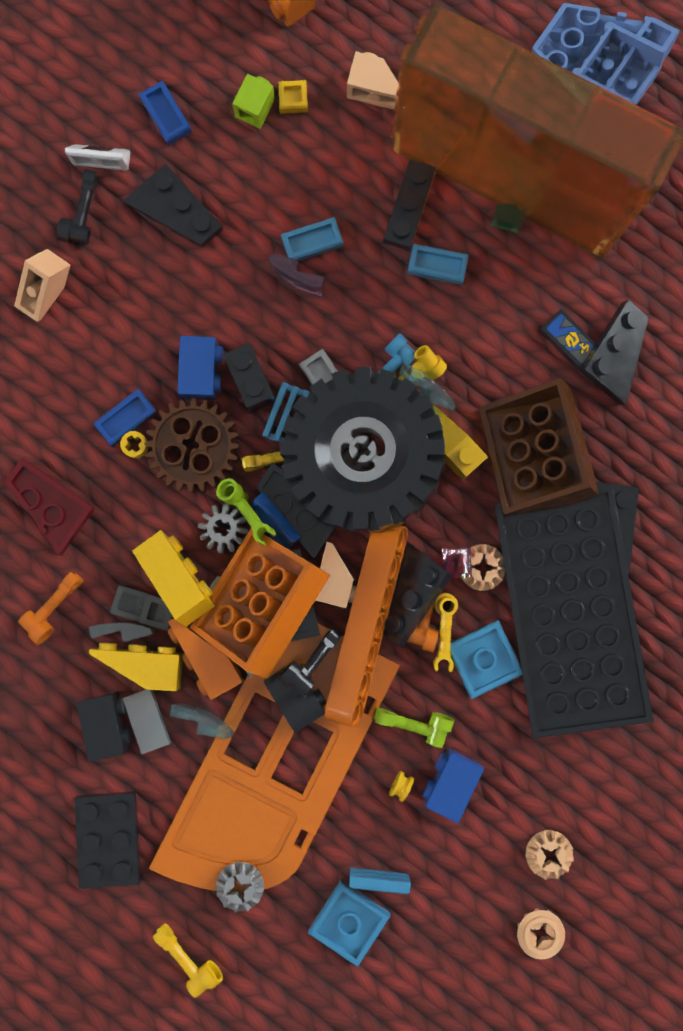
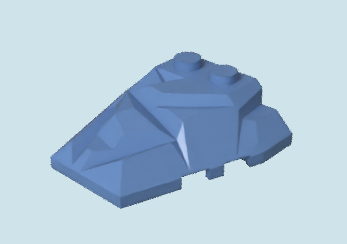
[532,3,680,112]

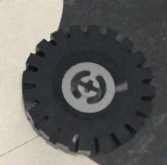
[280,367,445,533]

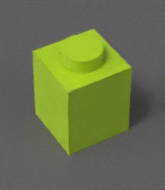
[232,74,275,129]

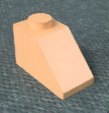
[347,51,404,111]
[14,249,71,322]
[316,542,357,608]

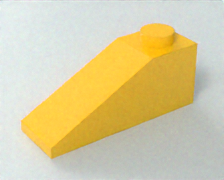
[433,404,488,480]

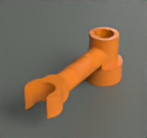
[18,572,84,645]
[407,600,440,653]

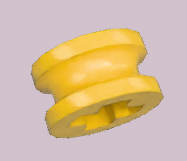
[120,431,149,458]
[389,771,414,802]

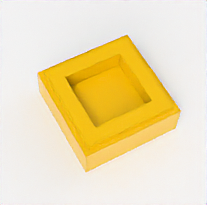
[278,80,308,114]

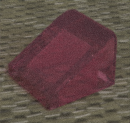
[442,548,472,578]

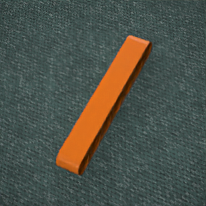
[325,526,408,728]

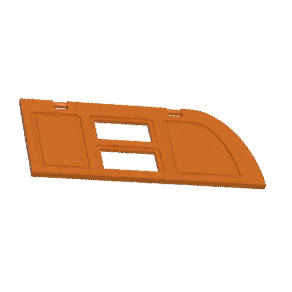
[149,623,400,893]

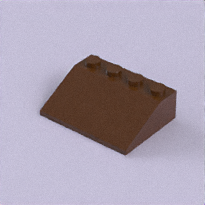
[479,378,600,516]

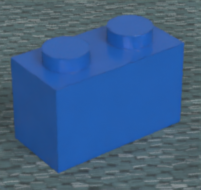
[177,336,223,400]
[421,747,484,823]

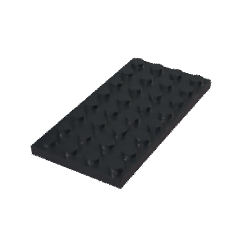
[494,486,654,738]

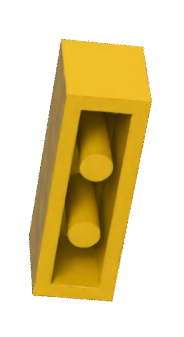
[132,530,215,627]

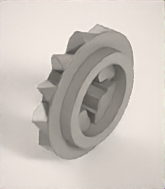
[216,862,264,913]

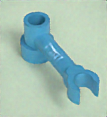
[378,333,415,373]

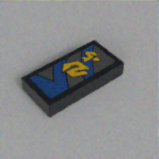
[539,309,596,371]

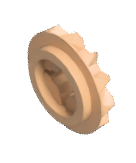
[459,544,505,591]
[526,830,574,880]
[517,908,565,959]

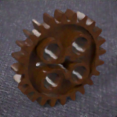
[144,398,241,493]

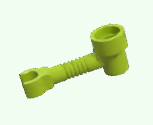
[216,478,276,546]
[373,707,455,748]

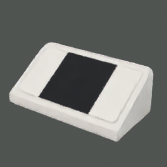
[65,144,130,171]

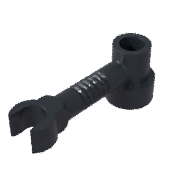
[57,169,98,245]
[278,627,343,696]

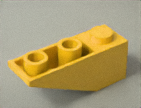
[89,643,183,691]

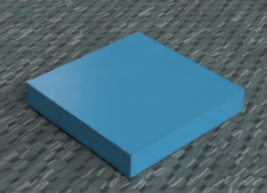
[450,620,522,699]
[308,879,391,967]

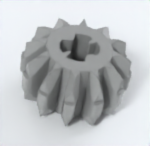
[198,504,249,554]

